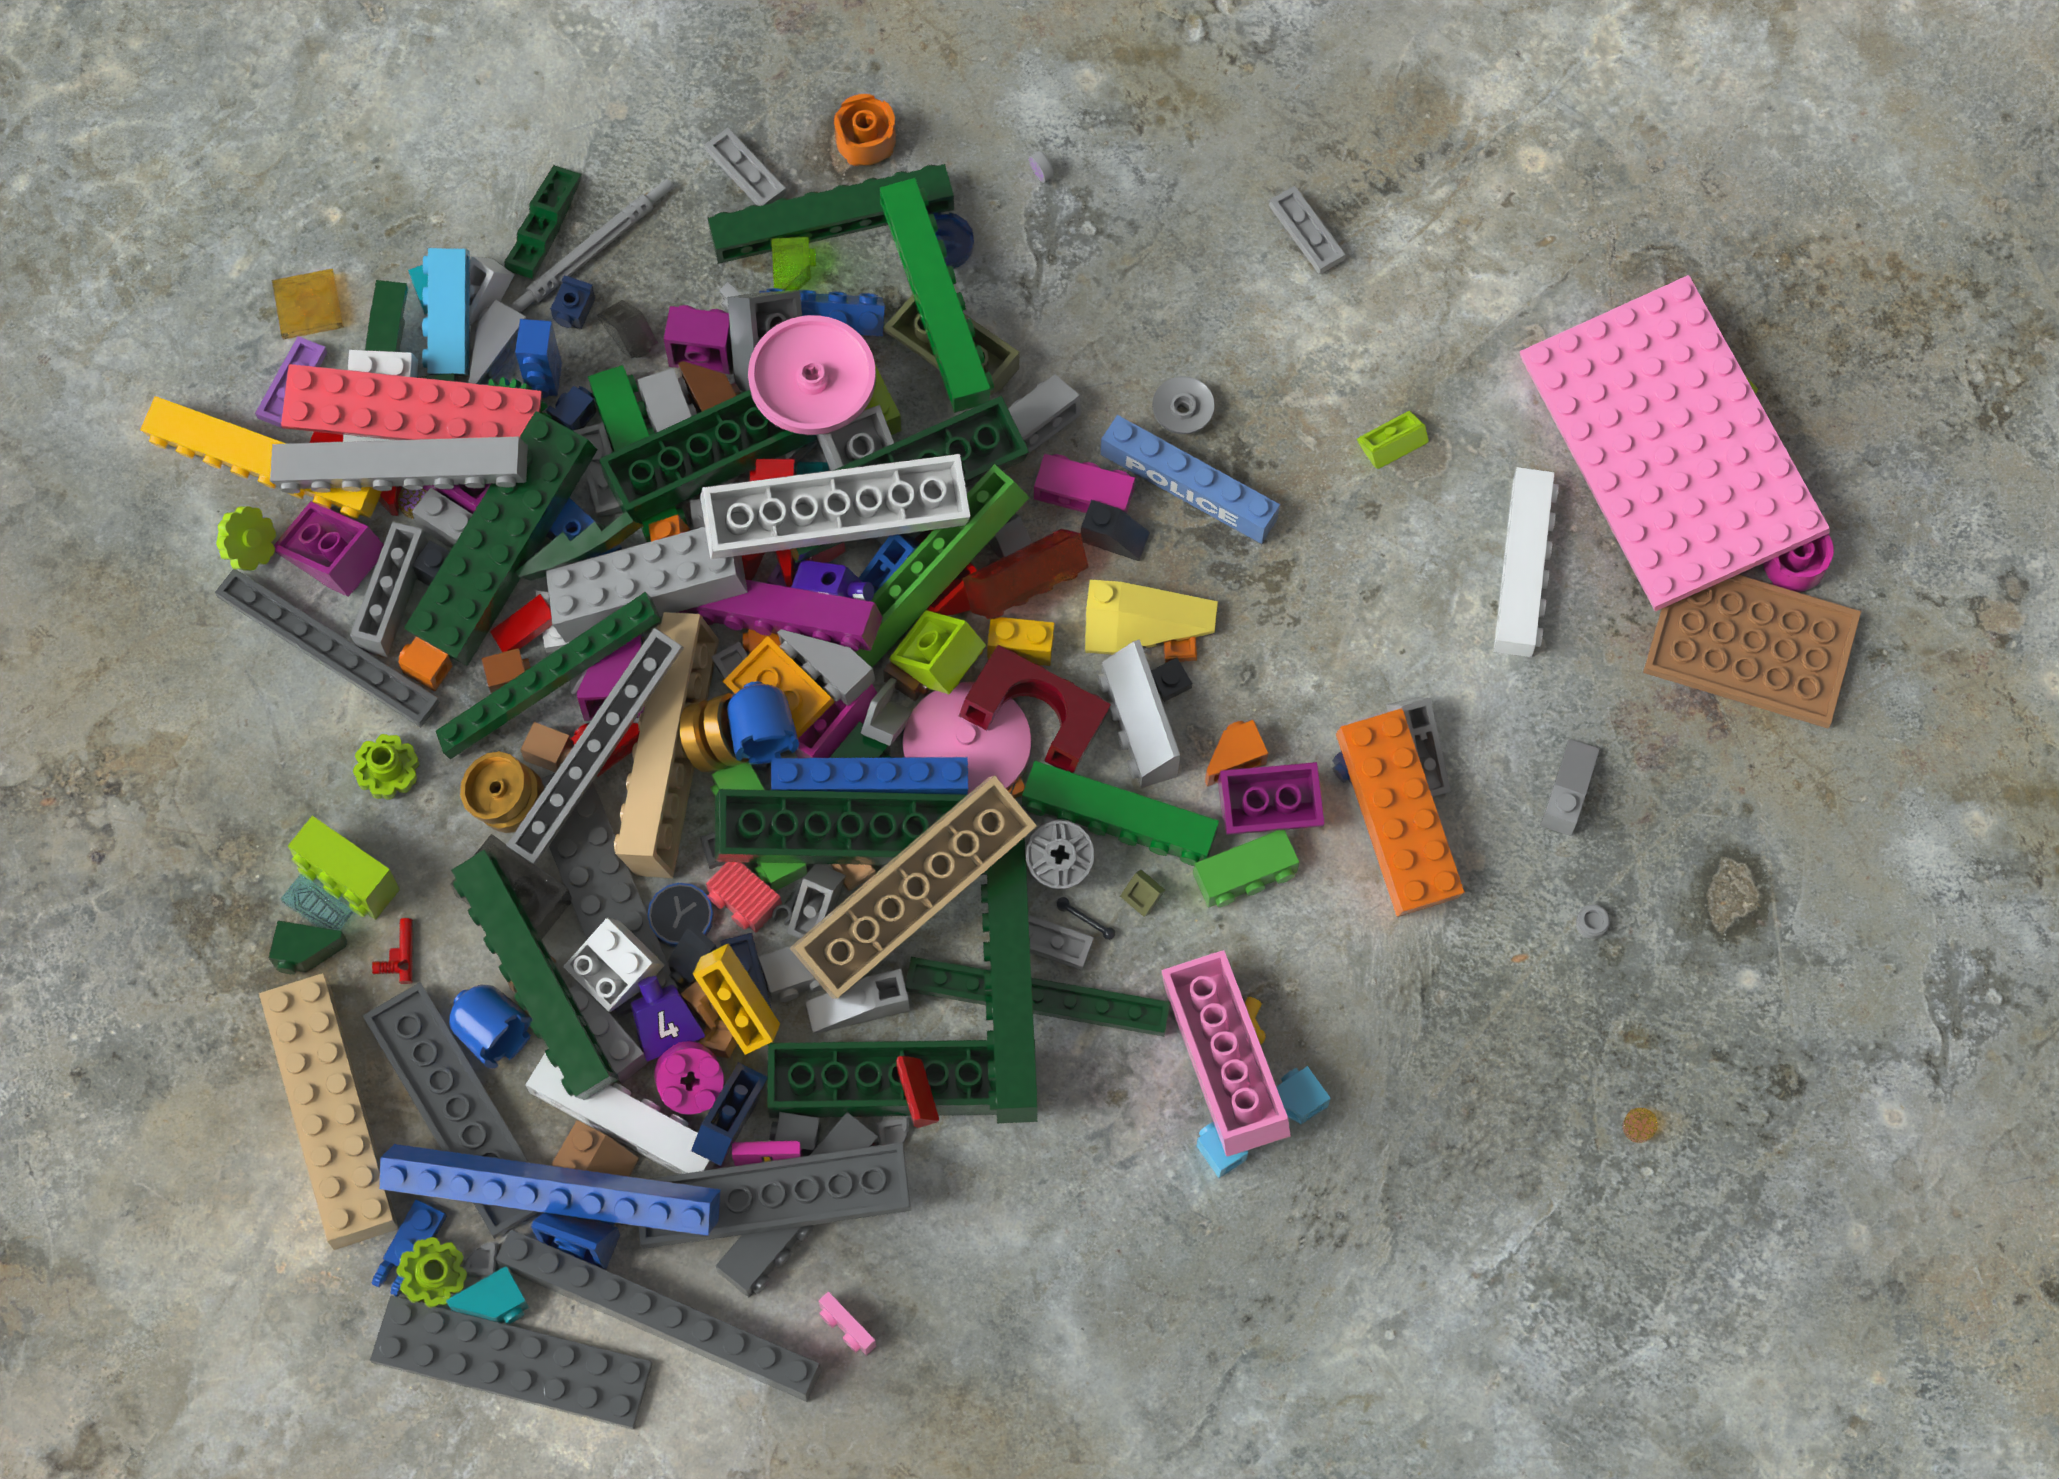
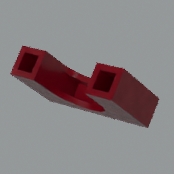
[959,645,1111,773]

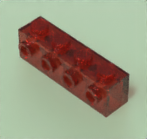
[962,528,1089,619]

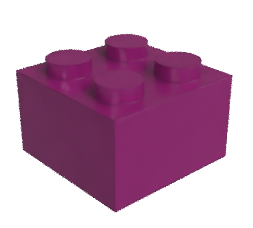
[664,305,733,375]

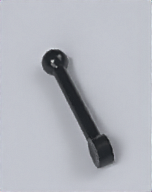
[1057,897,1115,940]

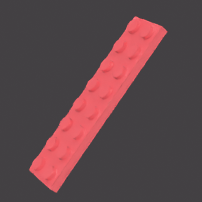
[281,364,542,440]

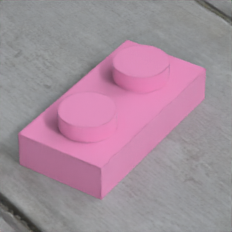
[818,1291,876,1356]

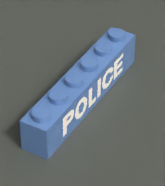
[1100,415,1280,544]

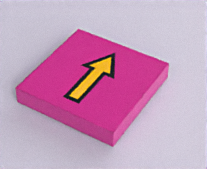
[732,1141,803,1166]

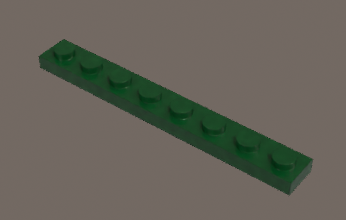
[436,592,661,759]
[905,957,1170,1037]

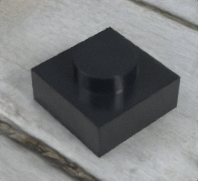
[1151,658,1193,702]

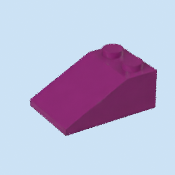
[274,501,384,597]

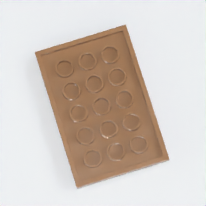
[1643,575,1861,728]

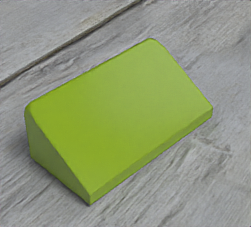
[1357,411,1429,469]

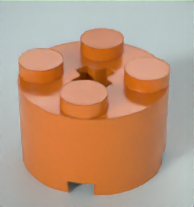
[834,94,896,166]

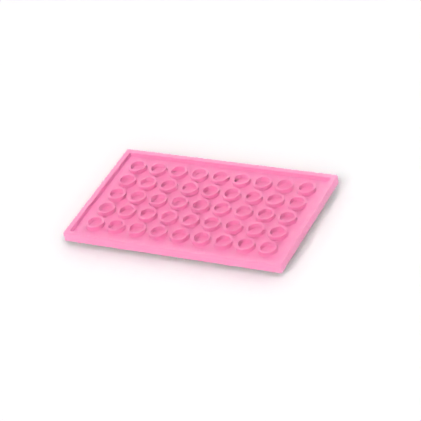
[1520,275,1830,612]

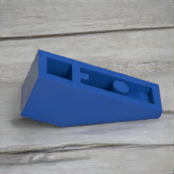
[858,534,920,594]

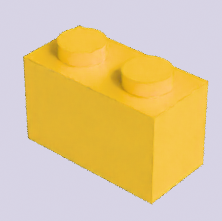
[987,616,1054,666]

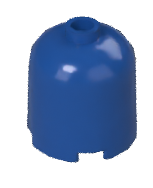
[727,681,799,765]
[449,984,533,1068]

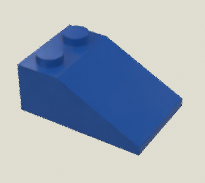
[531,1212,620,1270]

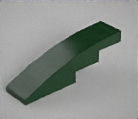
[504,165,582,279]
[365,280,408,352]
[515,511,644,581]

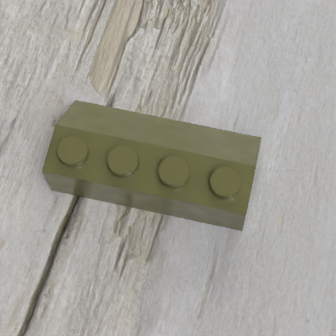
[883,294,1020,395]

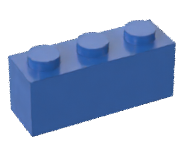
[515,319,562,398]

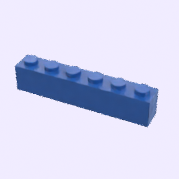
[771,757,968,795]

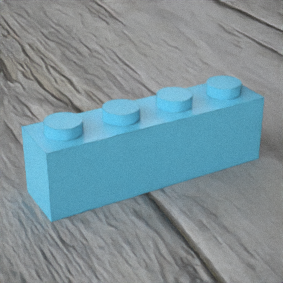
[422,248,470,375]

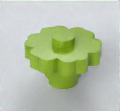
[216,506,276,571]
[353,734,420,800]
[396,1237,467,1308]

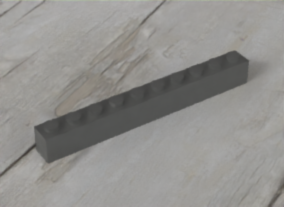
[495,1229,821,1402]

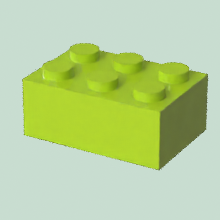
[288,815,400,920]

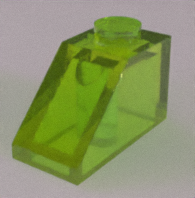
[772,237,816,291]

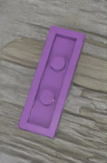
[255,336,328,429]

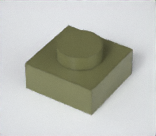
[1120,870,1165,917]

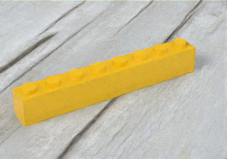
[140,396,382,519]

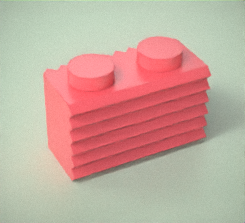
[706,862,782,933]

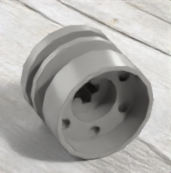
[1026,819,1094,889]

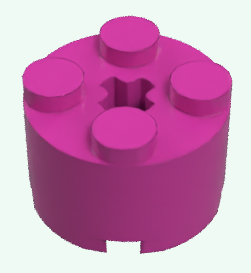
[1763,534,1834,592]
[654,1041,724,1114]

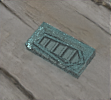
[280,874,353,931]

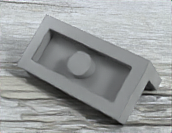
[861,678,913,746]

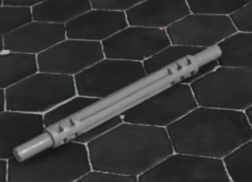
[508,178,674,313]

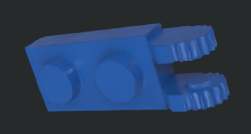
[372,1199,447,1297]

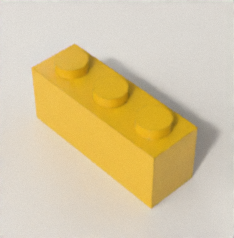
[693,943,780,1055]

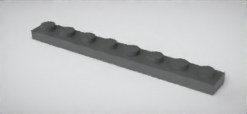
[215,569,440,728]

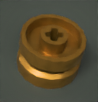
[679,693,749,773]
[460,751,545,833]

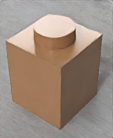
[520,722,573,773]

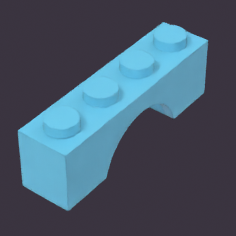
[1196,1066,1331,1178]

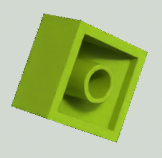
[889,610,986,694]

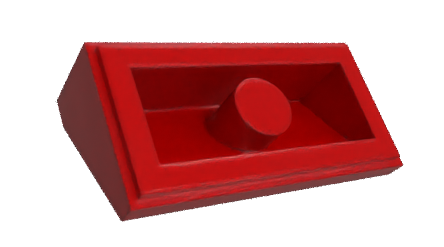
[896,1056,939,1128]

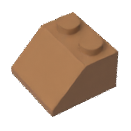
[551,1120,639,1177]

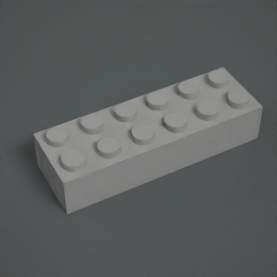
[546,527,747,643]

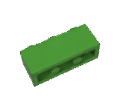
[1193,830,1300,908]

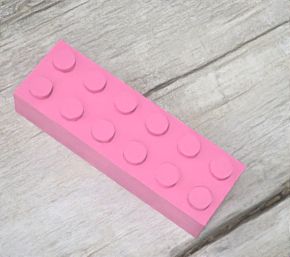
[1162,950,1291,1157]

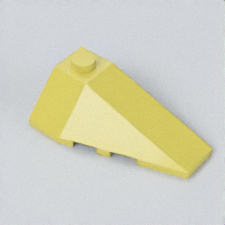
[1085,579,1218,655]

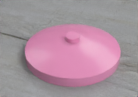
[748,315,876,435]
[903,682,1031,794]

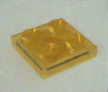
[272,268,344,340]

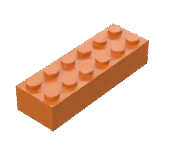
[1336,708,1465,917]

